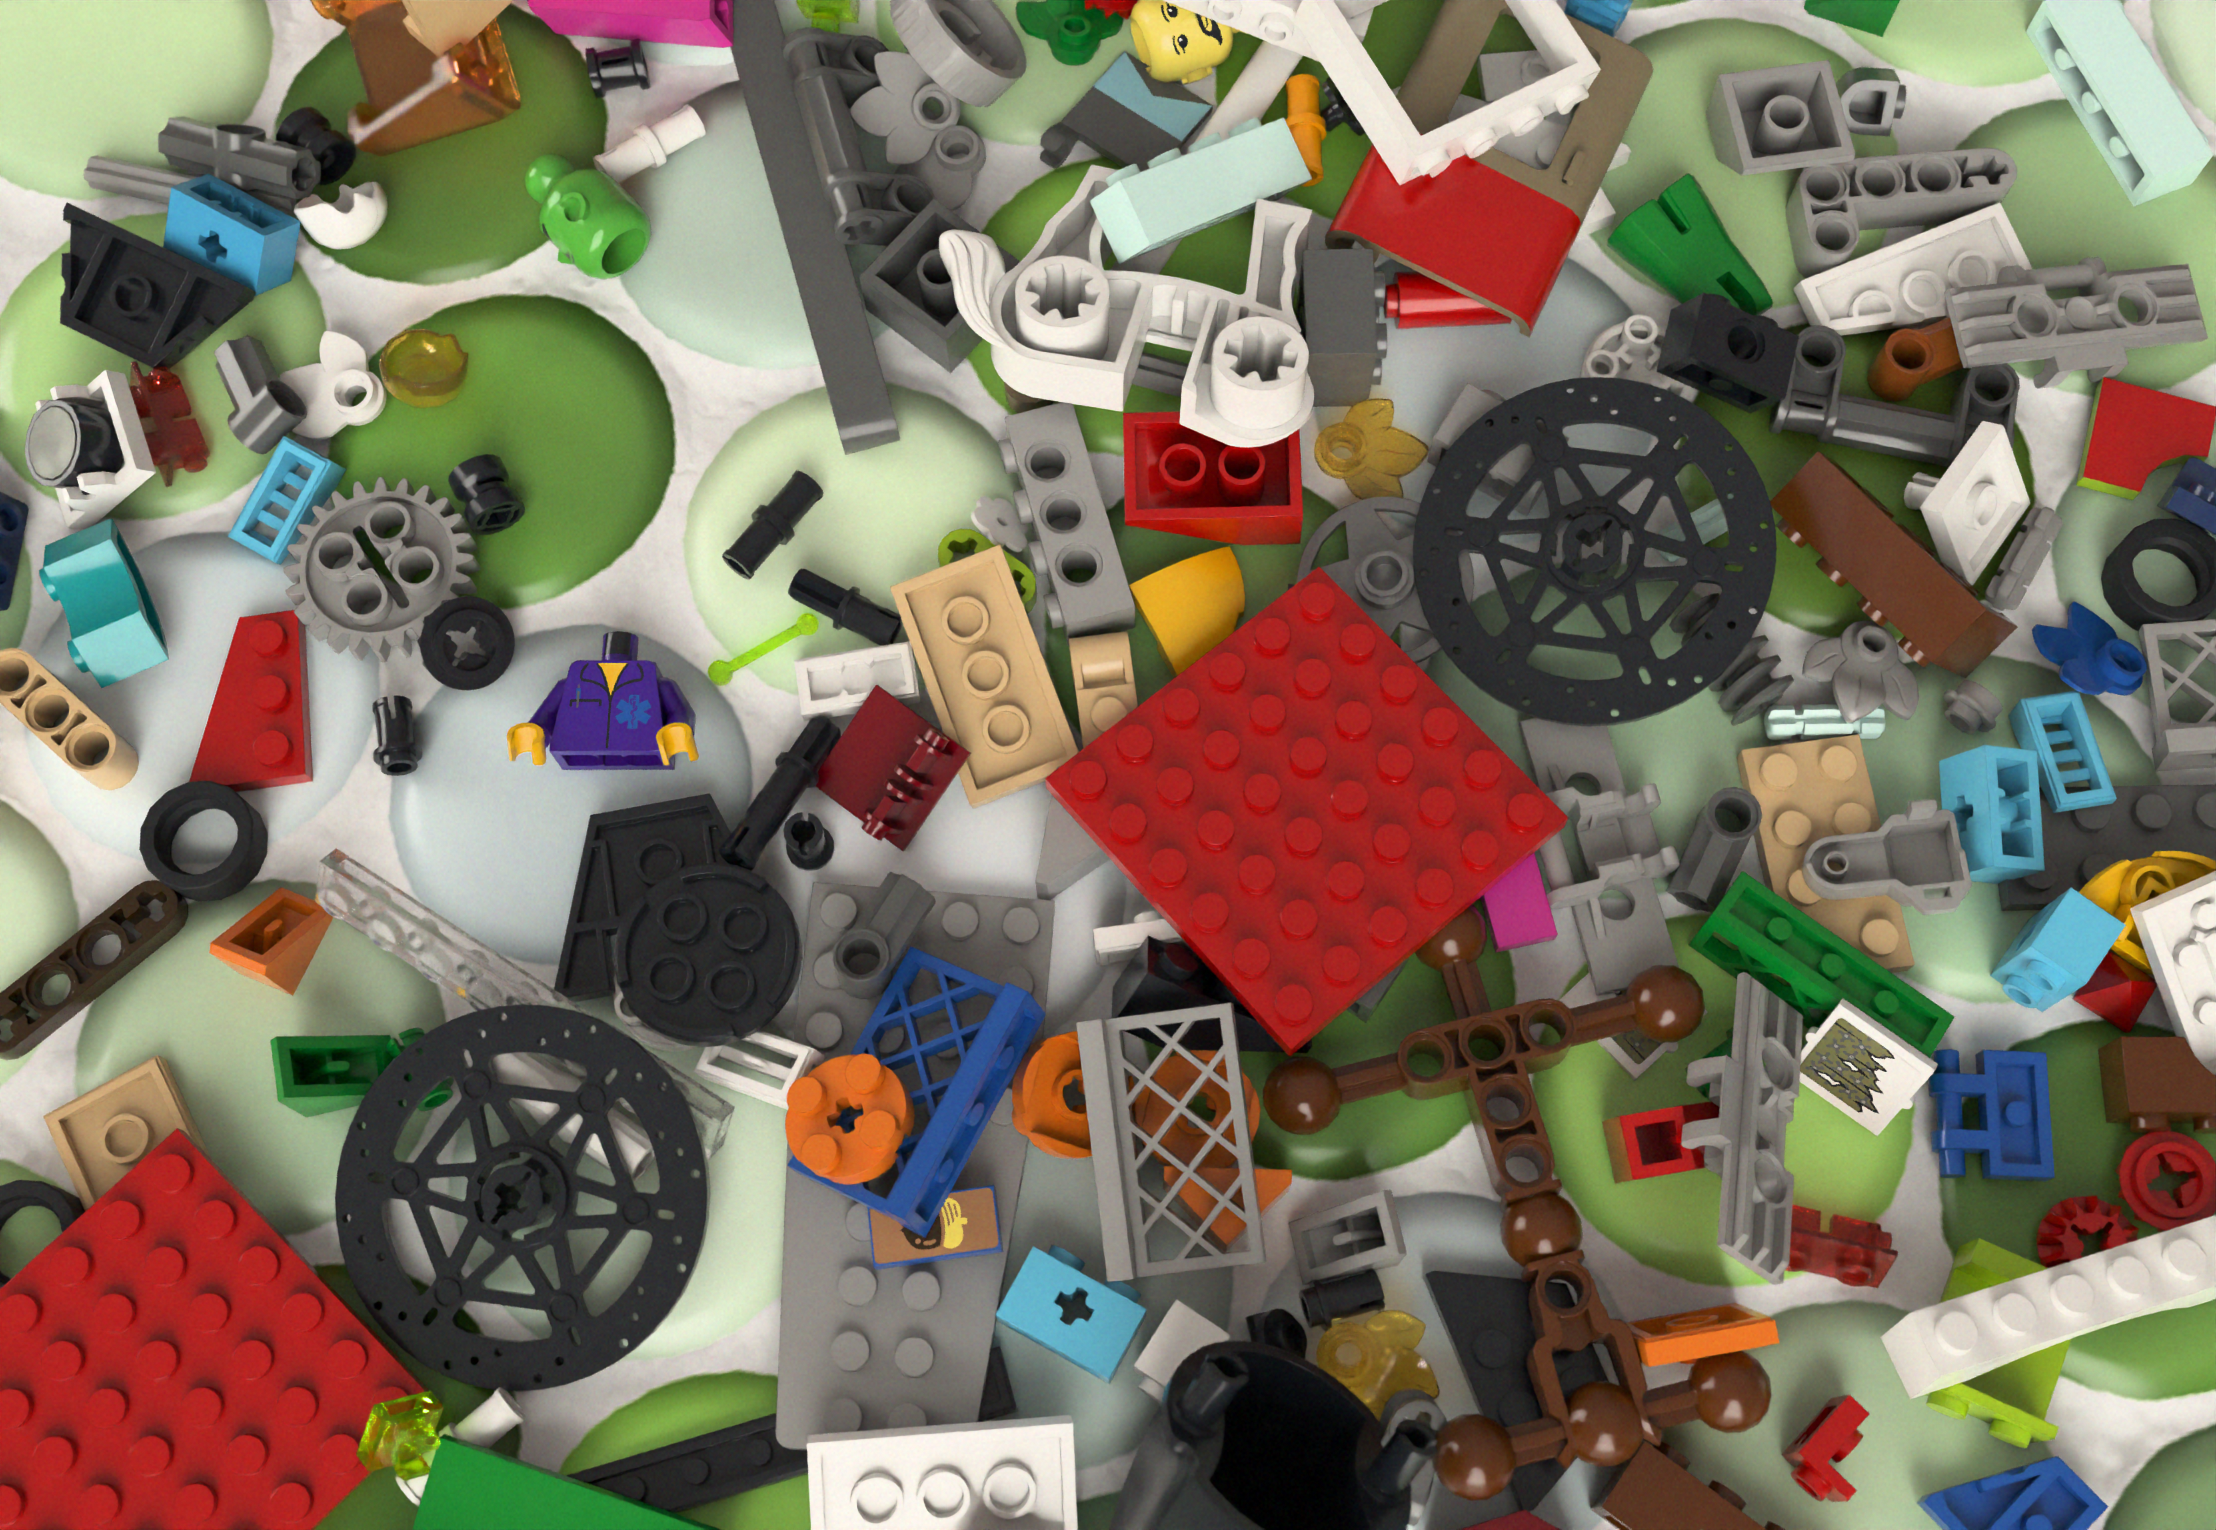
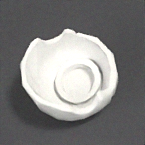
[294,182,388,249]

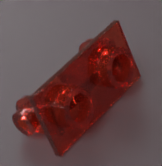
[129,361,210,487]
[1785,1204,1898,1288]

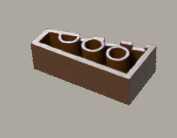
[1770,451,2018,678]

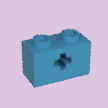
[163,174,301,296]

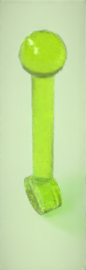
[708,613,819,686]

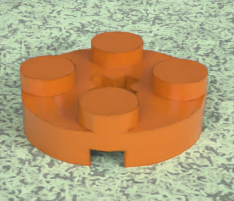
[1012,1031,1135,1159]
[1135,1050,1260,1168]
[785,1053,915,1185]

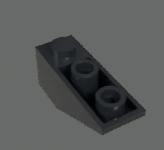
[1112,935,1312,1053]

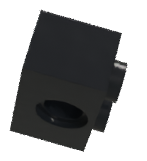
[1656,293,1799,414]

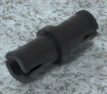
[722,471,824,580]

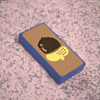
[867,1185,1003,1270]

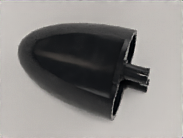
[1109,1341,1438,1530]

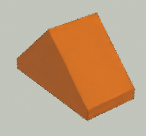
[210,887,334,996]
[1163,1166,1292,1252]

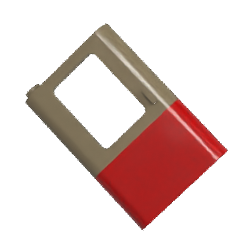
[1325,0,1653,337]

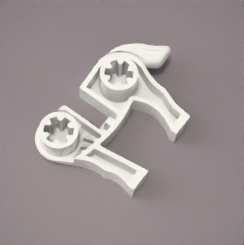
[939,164,1314,447]

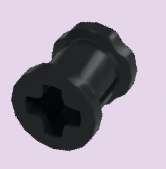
[585,39,651,98]

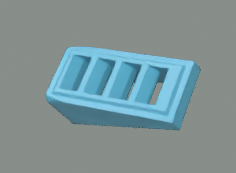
[228,436,346,565]
[2008,690,2117,813]

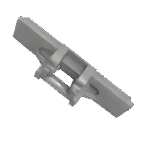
[1944,257,2208,389]
[1519,706,1680,996]
[1681,972,1803,1285]

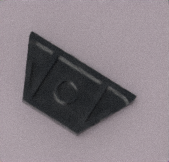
[60,203,256,373]
[1423,1271,1609,1512]

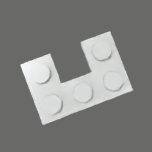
[2130,871,2216,1075]

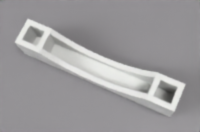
[1881,1215,2216,1399]

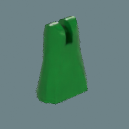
[1607,173,1773,315]

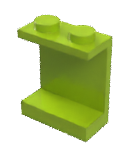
[1925,1238,2072,1448]

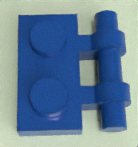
[1928,1049,2055,1182]

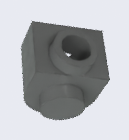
[1836,67,1906,136]

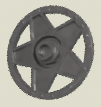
[1297,497,1474,664]

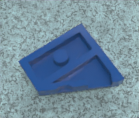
[1916,1456,2108,1530]

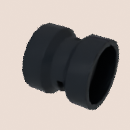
[276,107,356,185]
[448,454,525,535]

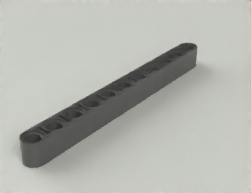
[730,0,900,455]

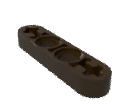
[0,880,188,1060]

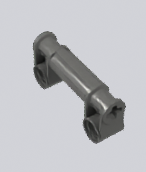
[781,28,936,247]
[1769,325,2020,468]

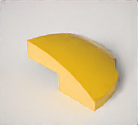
[1129,546,1245,678]
[2079,851,2216,974]

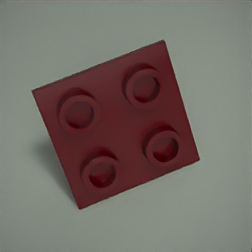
[815,685,971,851]

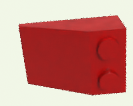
[1123,411,1303,545]

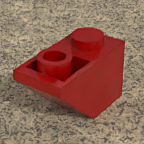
[1602,1101,1720,1184]

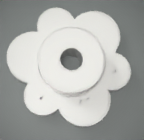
[971,496,1028,552]

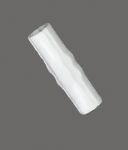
[492,1052,655,1183]

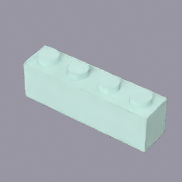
[2026,0,2214,207]
[1090,117,1312,264]

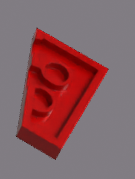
[189,610,313,792]

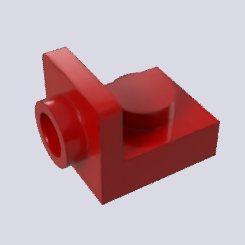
[1781,1394,1870,1502]

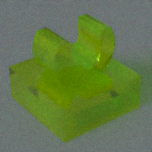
[796,0,860,33]
[356,1390,444,1481]

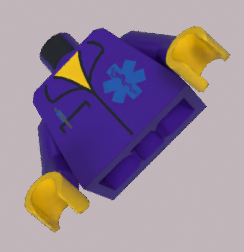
[507,631,699,770]

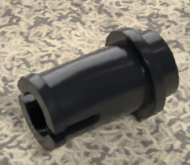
[372,696,423,776]
[783,812,835,871]
[1299,1269,1385,1331]

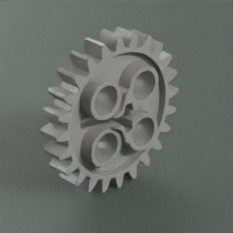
[283,477,480,662]

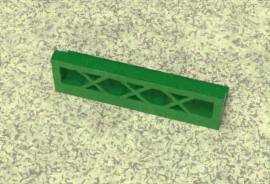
[1688,871,1955,1058]

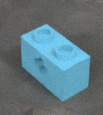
[1939,745,2045,884]
[1990,888,2126,1012]
[995,1245,1147,1384]

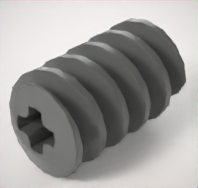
[1669,593,1794,726]

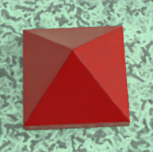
[2072,951,2157,1033]

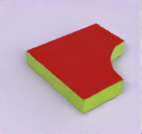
[2076,377,2216,500]

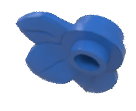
[2032,601,2147,696]

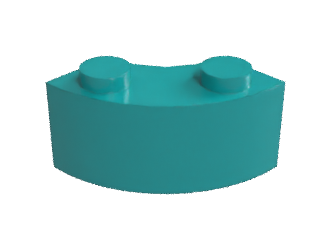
[39,518,169,689]

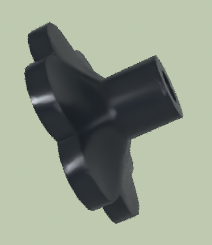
[1320,76,1366,136]

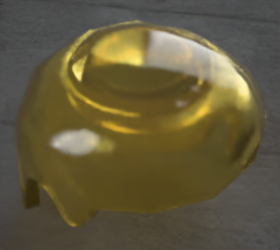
[379,329,468,408]

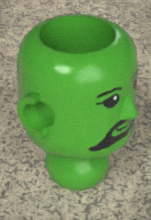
[525,153,651,280]

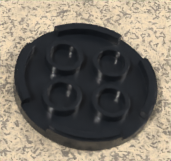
[614,862,802,1047]

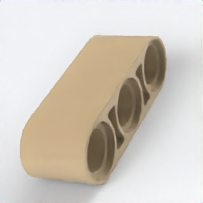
[0,648,139,790]

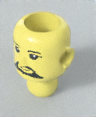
[1130,0,1247,85]

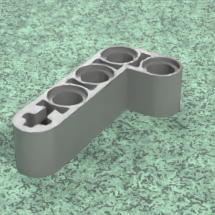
[1786,148,2017,278]

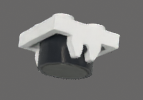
[25,370,156,530]

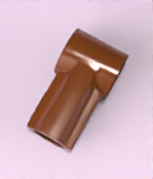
[1867,317,1963,402]

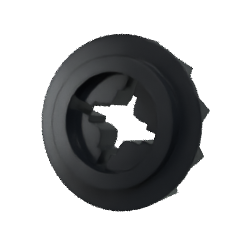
[417,595,515,690]

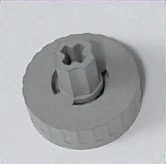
[890,0,1026,107]

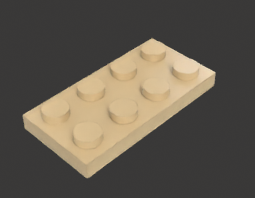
[890,545,1079,809]
[1736,734,1915,986]

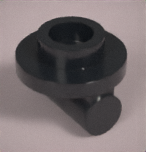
[1246,1309,1307,1359]

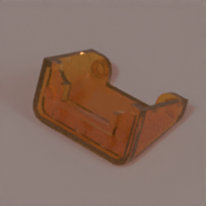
[310,0,521,157]

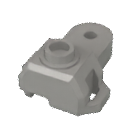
[1802,798,1972,915]

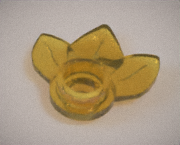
[1314,399,1429,500]
[1316,1310,1440,1420]

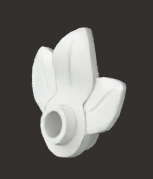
[280,331,387,440]

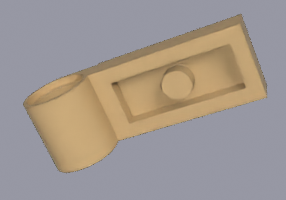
[1068,631,1138,749]

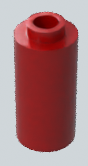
[1383,271,1512,329]

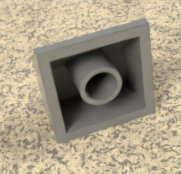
[1706,60,1856,176]

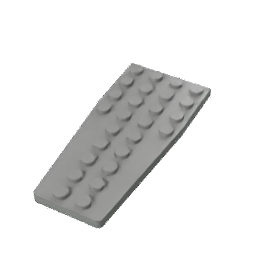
[776,882,1055,1451]

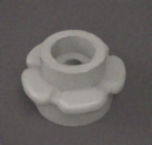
[1943,680,2002,735]

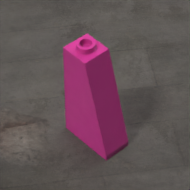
[527,0,733,48]

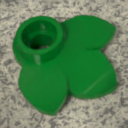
[1015,0,1123,66]

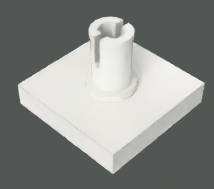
[1904,421,2030,586]

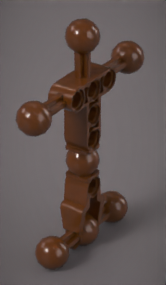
[1262,904,1772,1500]

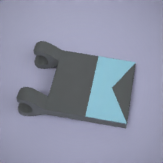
[1040,51,1213,172]

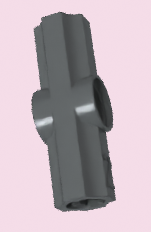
[158,116,321,199]

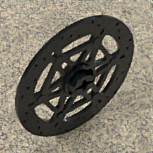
[1413,377,1777,727]
[335,1004,711,1391]

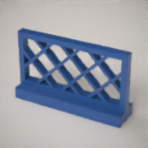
[787,946,1046,1238]

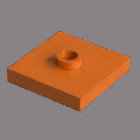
[1625,1303,1780,1367]

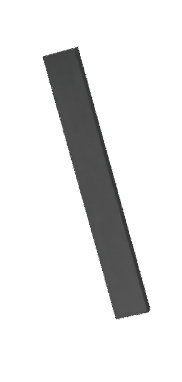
[566,1346,1018,1514]

